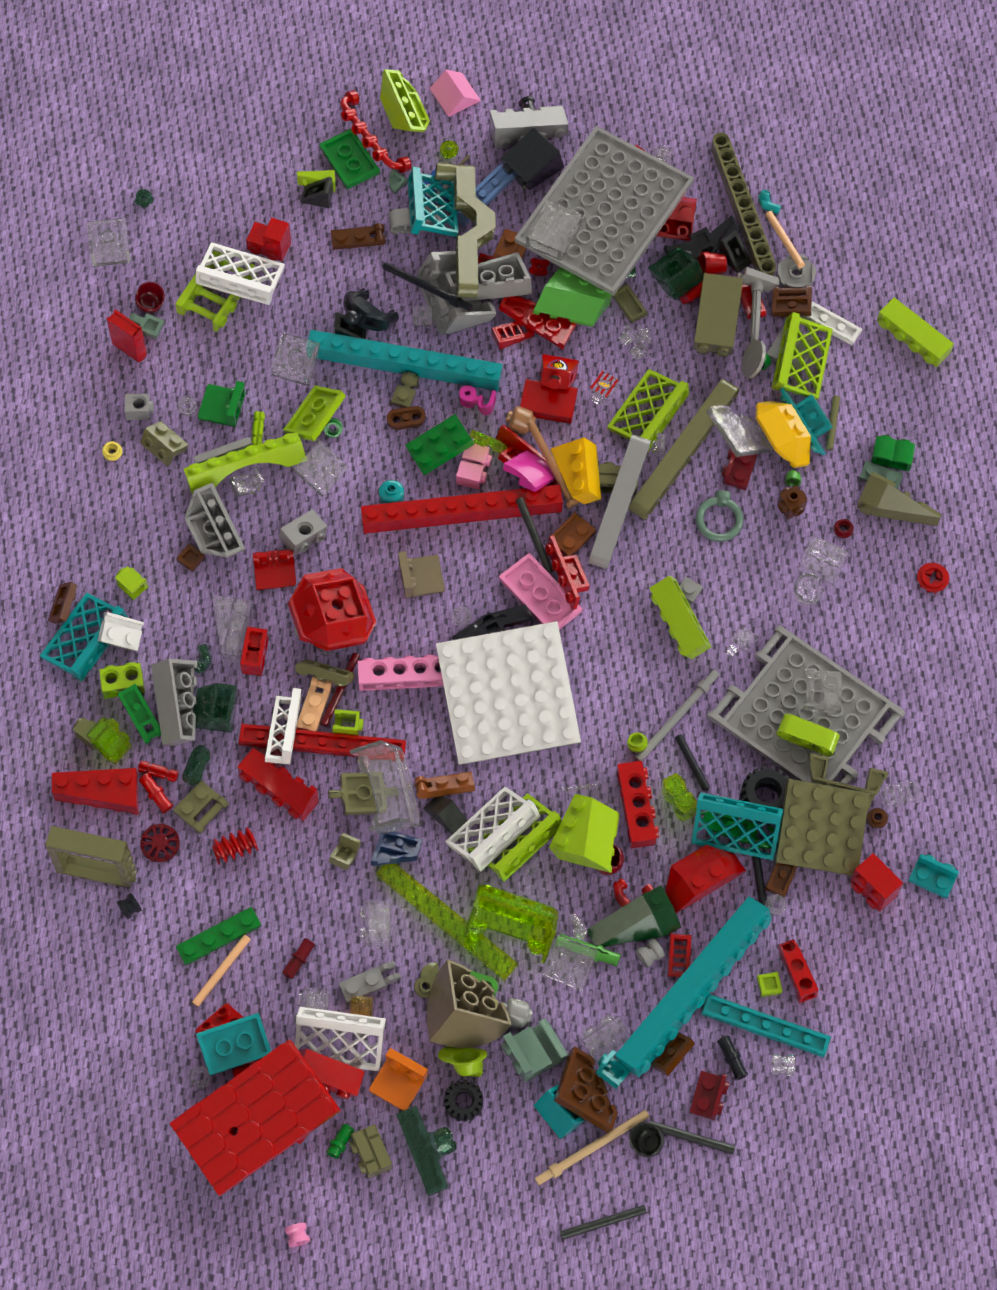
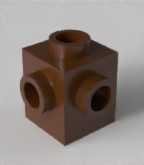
[777,485,807,519]

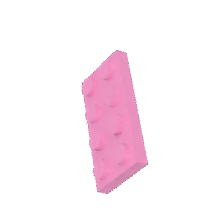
[499,553,582,630]

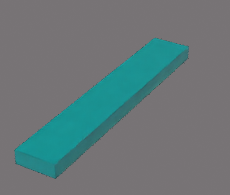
[701,994,831,1058]

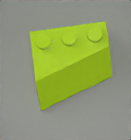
[549,794,619,873]

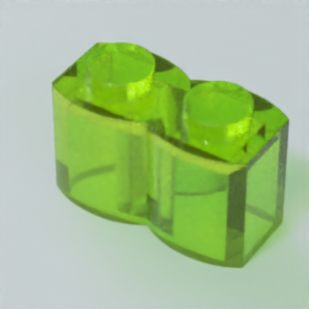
[86,717,132,765]
[661,773,697,822]

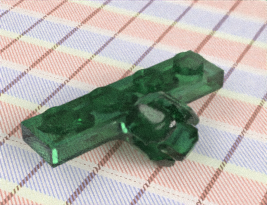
[396,1106,457,1197]

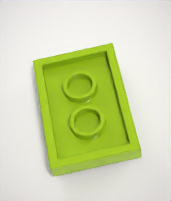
[283,385,346,441]

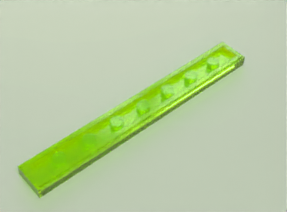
[375,863,518,981]

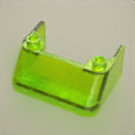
[463,884,559,964]

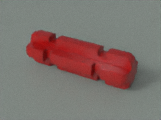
[138,760,179,782]

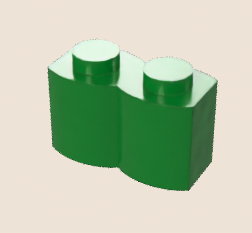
[871,435,916,471]

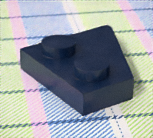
[371,828,423,866]

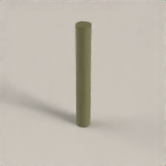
[825,395,840,451]

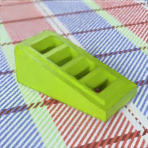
[297,170,336,192]

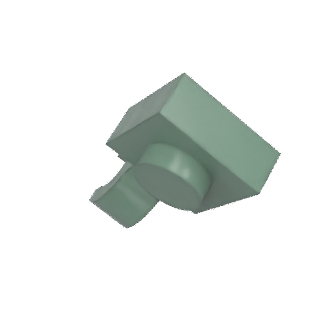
[129,313,165,340]

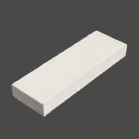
[802,301,862,346]

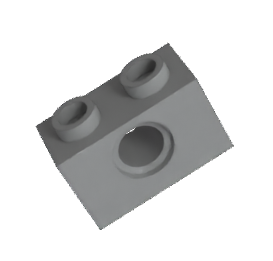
[279,509,327,556]

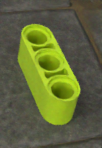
[776,714,840,756]

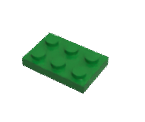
[319,129,380,190]
[405,414,474,476]

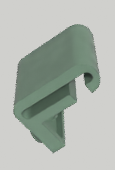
[501,1019,569,1082]

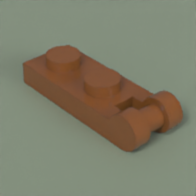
[414,771,475,799]

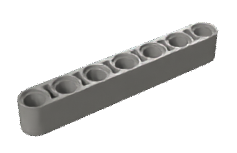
[588,434,651,569]

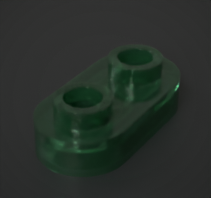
[182,745,210,786]

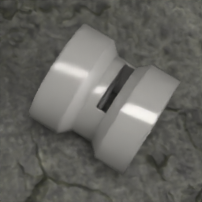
[635,939,665,968]

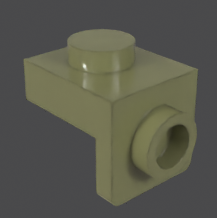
[329,833,361,871]

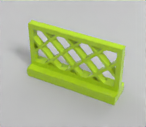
[771,312,833,400]
[607,369,689,452]
[468,793,562,882]

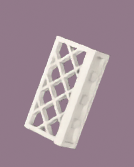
[195,242,285,305]
[445,787,540,872]
[295,1007,386,1071]

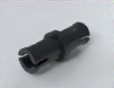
[717,1035,748,1080]

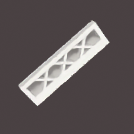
[265,688,301,765]

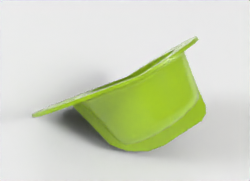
[438,1046,488,1077]

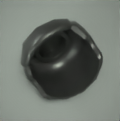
[629,1122,664,1158]

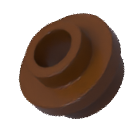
[867,808,888,829]

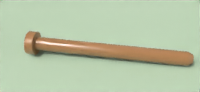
[528,421,580,509]

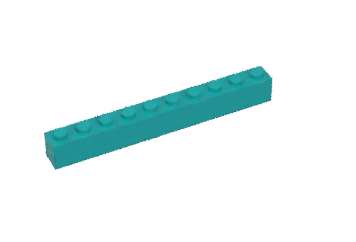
[306,330,503,391]
[615,896,772,1078]

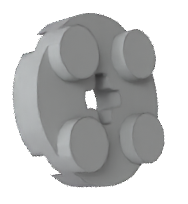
[777,254,816,288]

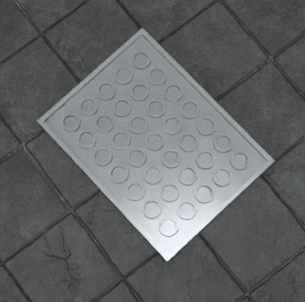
[515,126,694,296]

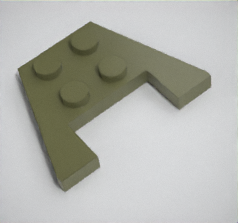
[808,753,889,809]

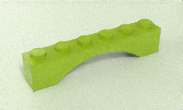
[183,432,307,495]

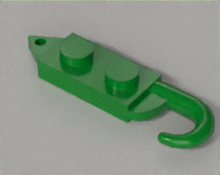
[700,811,775,849]

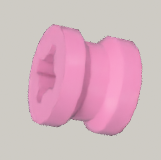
[284,1223,310,1247]

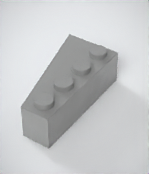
[445,252,532,301]
[151,658,197,746]

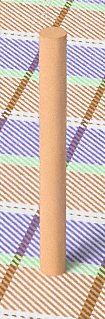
[765,211,805,268]
[192,934,251,1007]

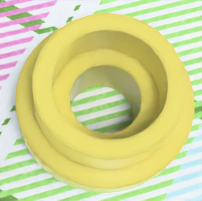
[102,441,122,461]

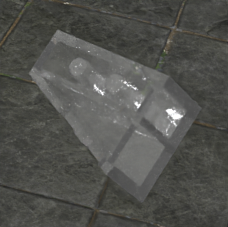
[212,595,254,665]

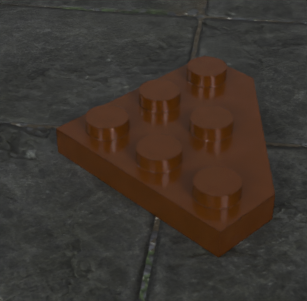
[554,1046,618,1133]

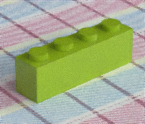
[877,297,954,367]
[649,575,712,659]

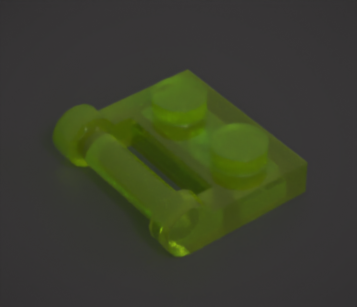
[469,429,508,455]

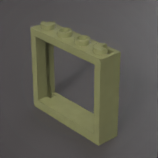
[45,826,137,888]

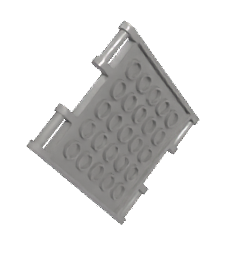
[706,625,905,785]

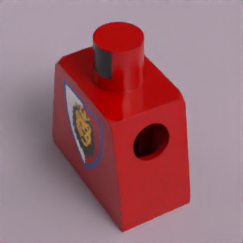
[540,354,579,390]

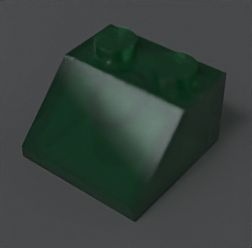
[648,246,704,300]

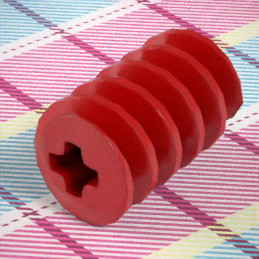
[212,827,259,865]

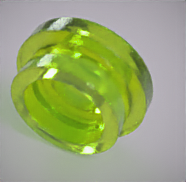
[440,141,459,158]

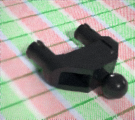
[343,288,399,331]

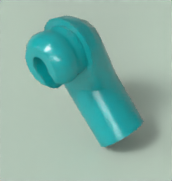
[758,190,781,215]

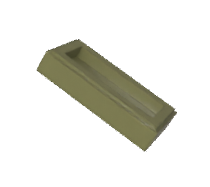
[612,284,648,324]

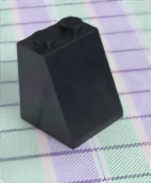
[501,128,564,190]

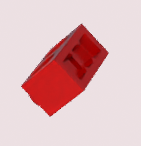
[240,627,269,676]

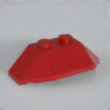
[665,845,746,914]

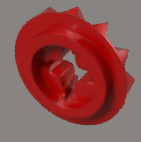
[917,563,949,594]

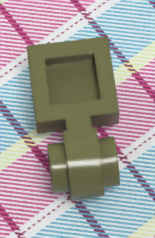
[391,371,420,408]

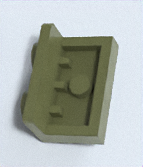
[140,421,189,466]

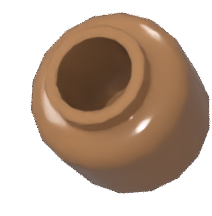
[505,406,536,435]

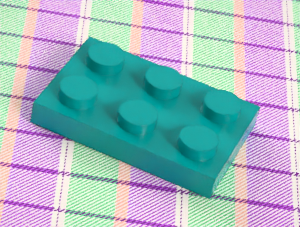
[196,1013,271,1076]

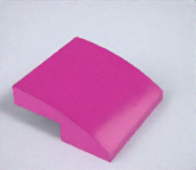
[503,450,555,492]

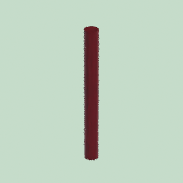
[320,653,360,727]

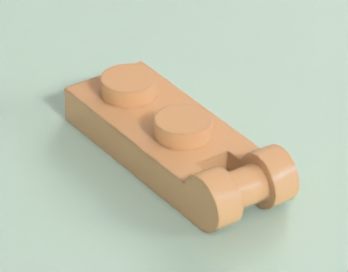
[296,676,333,731]

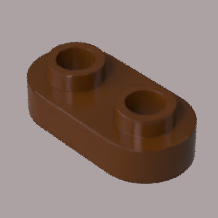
[387,406,426,430]

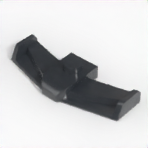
[663,215,741,264]
[452,604,535,640]

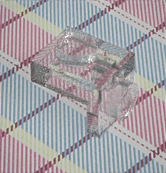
[229,467,264,497]

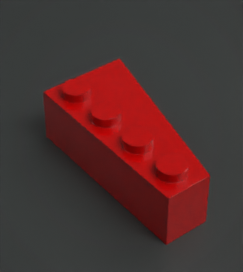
[52,768,139,815]

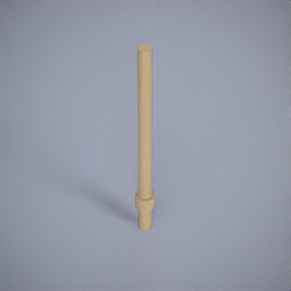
[534,1110,649,1186]

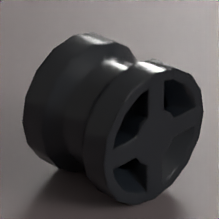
[116,893,142,920]

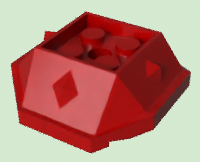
[287,568,377,651]

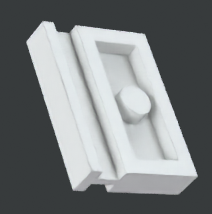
[98,612,144,651]

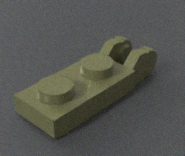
[295,659,355,686]

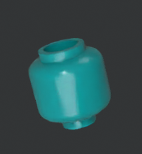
[378,480,405,504]

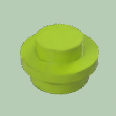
[627,732,648,753]

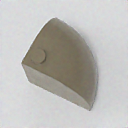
[427,960,511,1048]

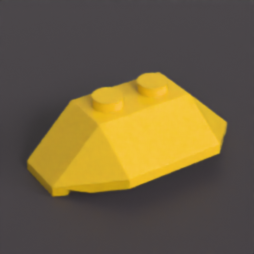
[755,401,811,468]

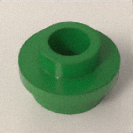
[323,418,343,438]

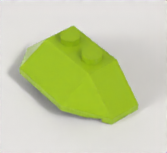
[380,69,430,132]

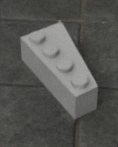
[490,106,568,149]

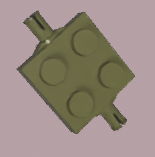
[328,772,399,815]

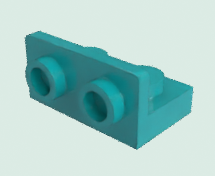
[908,854,959,899]

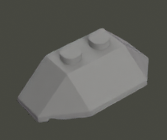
[184,483,245,558]

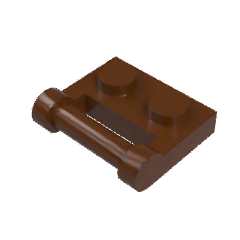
[772,286,812,317]

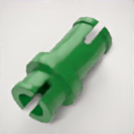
[326,1123,355,1159]

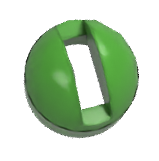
[785,470,801,486]

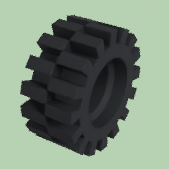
[444,1080,483,1122]

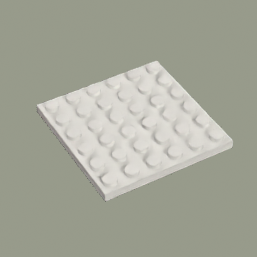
[436,621,581,765]

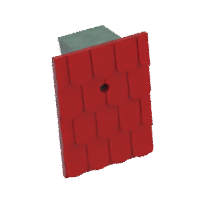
[169,1040,341,1196]

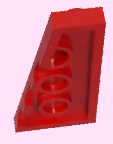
[499,296,577,350]

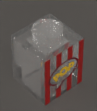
[589,371,619,406]

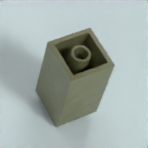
[693,273,743,357]

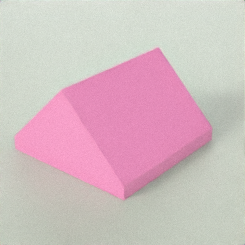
[430,70,481,117]

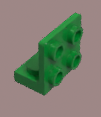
[198,381,246,428]

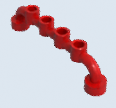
[340,90,412,173]

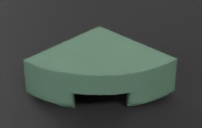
[389,169,407,194]

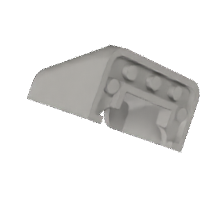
[417,251,496,334]

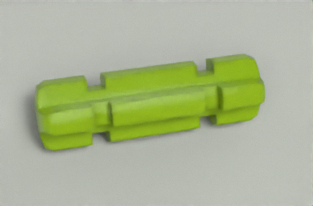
[251,411,265,445]

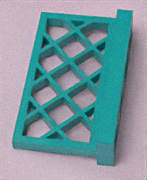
[407,166,458,237]
[40,592,128,682]
[691,793,783,860]

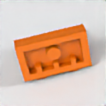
[369,1048,428,1112]

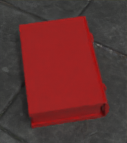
[106,309,147,362]
[520,379,578,424]

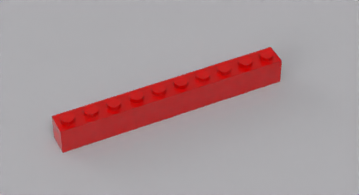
[361,484,563,534]

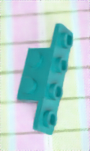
[780,387,833,456]

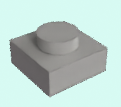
[680,577,703,604]

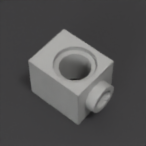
[125,393,154,420]

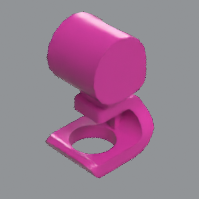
[459,385,496,415]

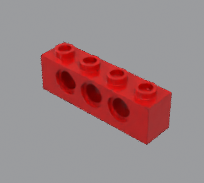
[616,761,659,849]

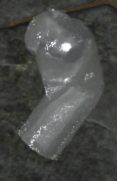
[568,912,587,940]

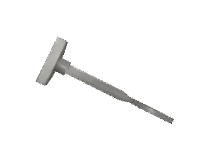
[736,267,779,379]

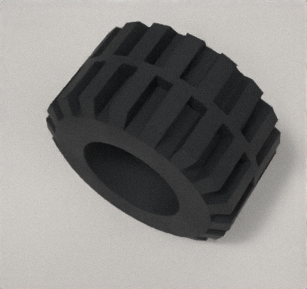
[739,766,790,824]

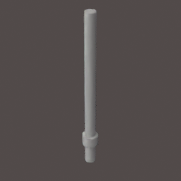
[635,670,720,761]

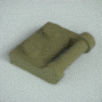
[173,780,229,834]

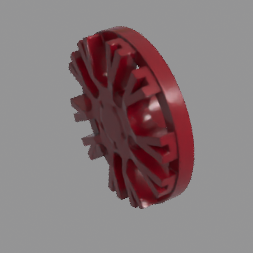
[140,823,180,863]

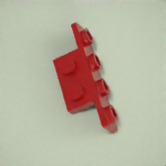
[495,424,557,485]
[545,535,590,610]

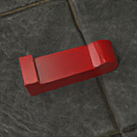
[778,939,819,1003]

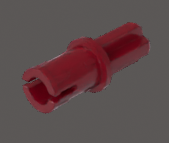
[282,938,315,979]

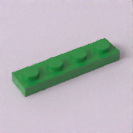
[176,906,262,966]

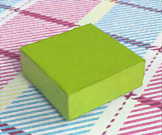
[757,972,783,997]

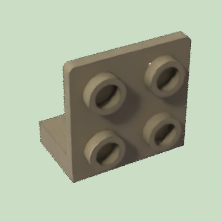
[398,551,445,599]

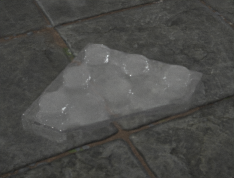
[706,405,775,457]

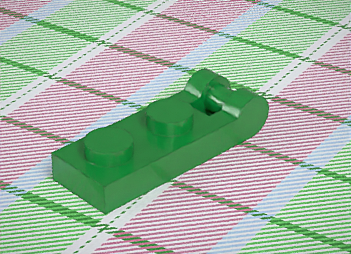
[117,684,161,745]

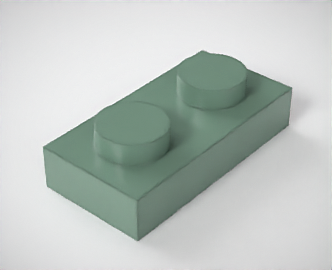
[859,461,904,489]

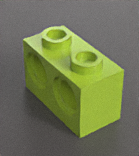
[99,662,145,699]

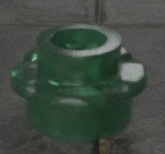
[135,189,154,208]

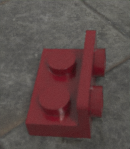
[721,443,758,490]
[689,1071,730,1121]

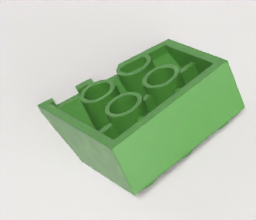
[533,267,612,327]

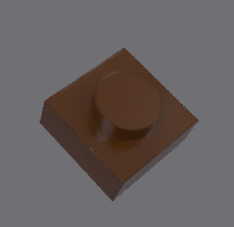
[176,544,205,572]

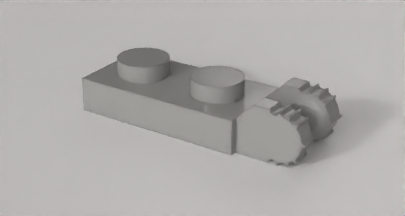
[338,961,401,1004]

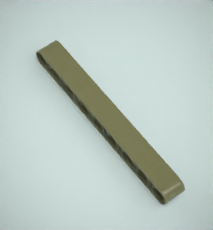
[711,132,776,276]
[628,379,740,520]

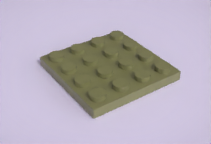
[775,779,870,876]

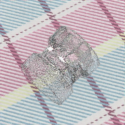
[771,1053,795,1076]

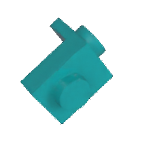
[596,1050,630,1089]

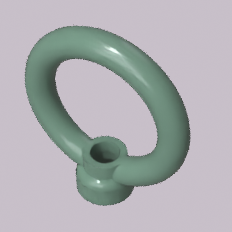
[696,490,743,542]

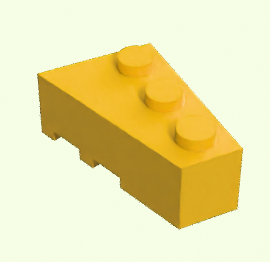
[550,437,601,505]

